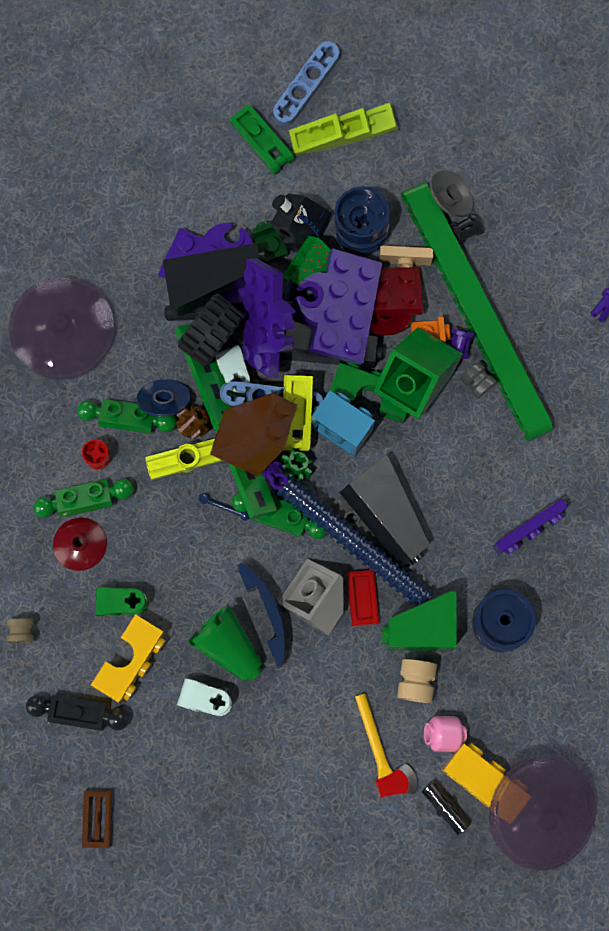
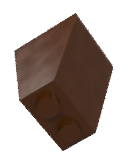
[210,393,297,477]

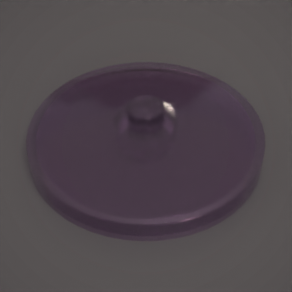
[9,277,115,380]
[489,757,596,871]

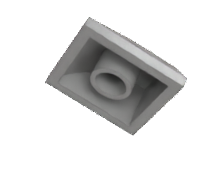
[277,559,343,636]

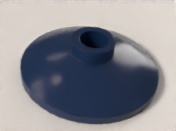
[137,379,190,417]

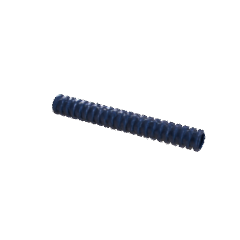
[277,476,433,607]

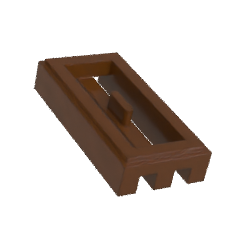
[82,791,112,848]

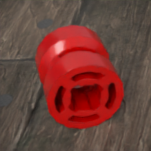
[82,439,111,470]

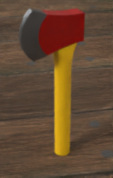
[355,694,418,798]

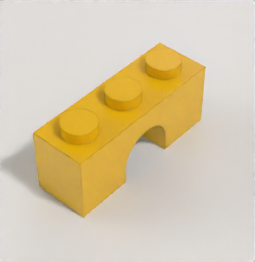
[91,614,166,704]

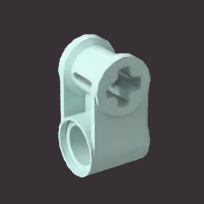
[215,345,250,397]
[177,679,232,716]

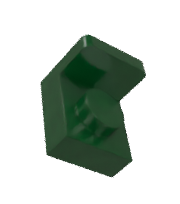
[252,221,288,264]

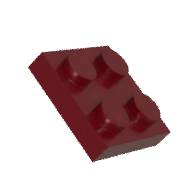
[372,267,423,316]

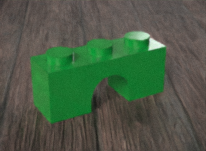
[329,362,407,424]

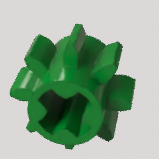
[280,449,313,482]

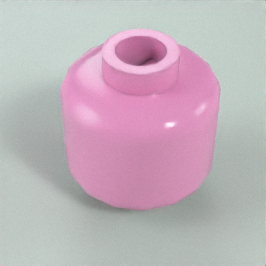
[424,716,467,752]

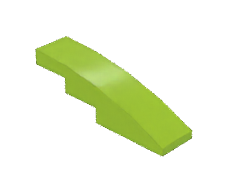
[289,103,398,155]

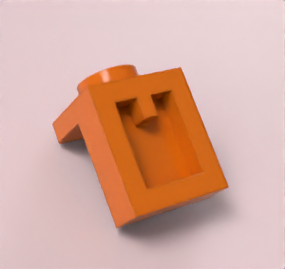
[410,317,450,343]

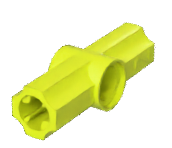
[145,439,223,481]

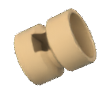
[397,659,437,703]

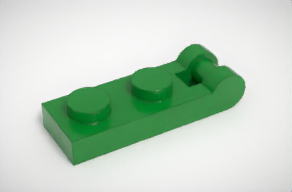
[229,104,294,175]

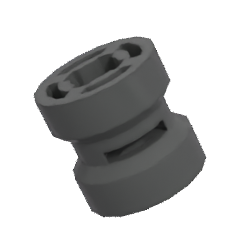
[460,362,498,399]

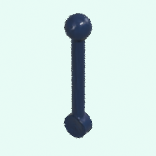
[198,493,250,521]

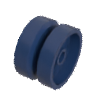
[471,589,536,653]

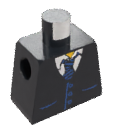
[271,193,331,253]

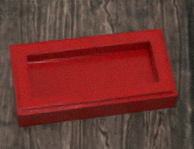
[347,570,379,627]

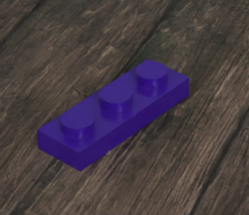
[493,499,568,555]

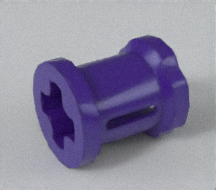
[451,328,475,359]

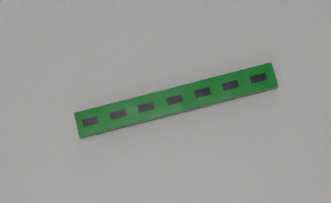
[175,324,277,519]

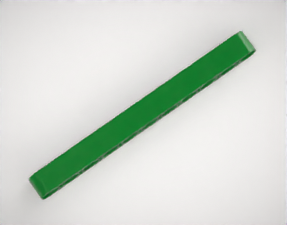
[401,182,553,442]

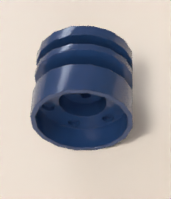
[334,186,390,255]

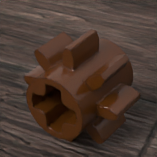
[176,405,209,439]

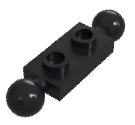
[26,694,129,731]

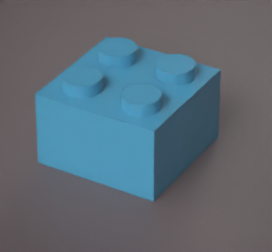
[311,391,375,457]

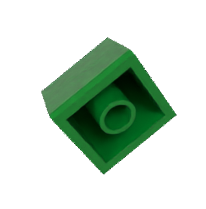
[373,327,463,419]
[381,592,457,652]

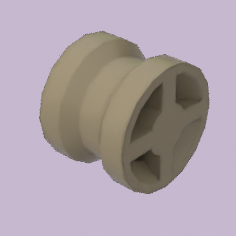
[6,619,34,643]

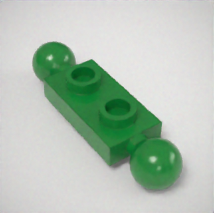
[77,399,177,434]
[33,479,134,518]
[232,492,328,539]

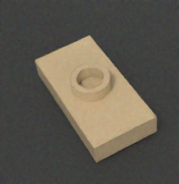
[379,246,433,268]

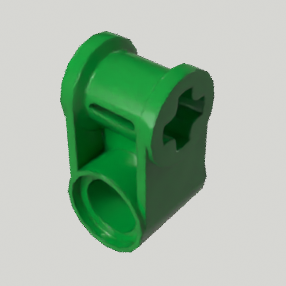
[95,587,149,616]

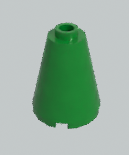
[188,605,262,681]

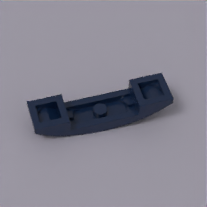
[237,563,285,668]

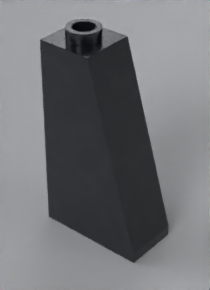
[163,243,266,318]
[280,322,382,369]
[339,455,430,567]

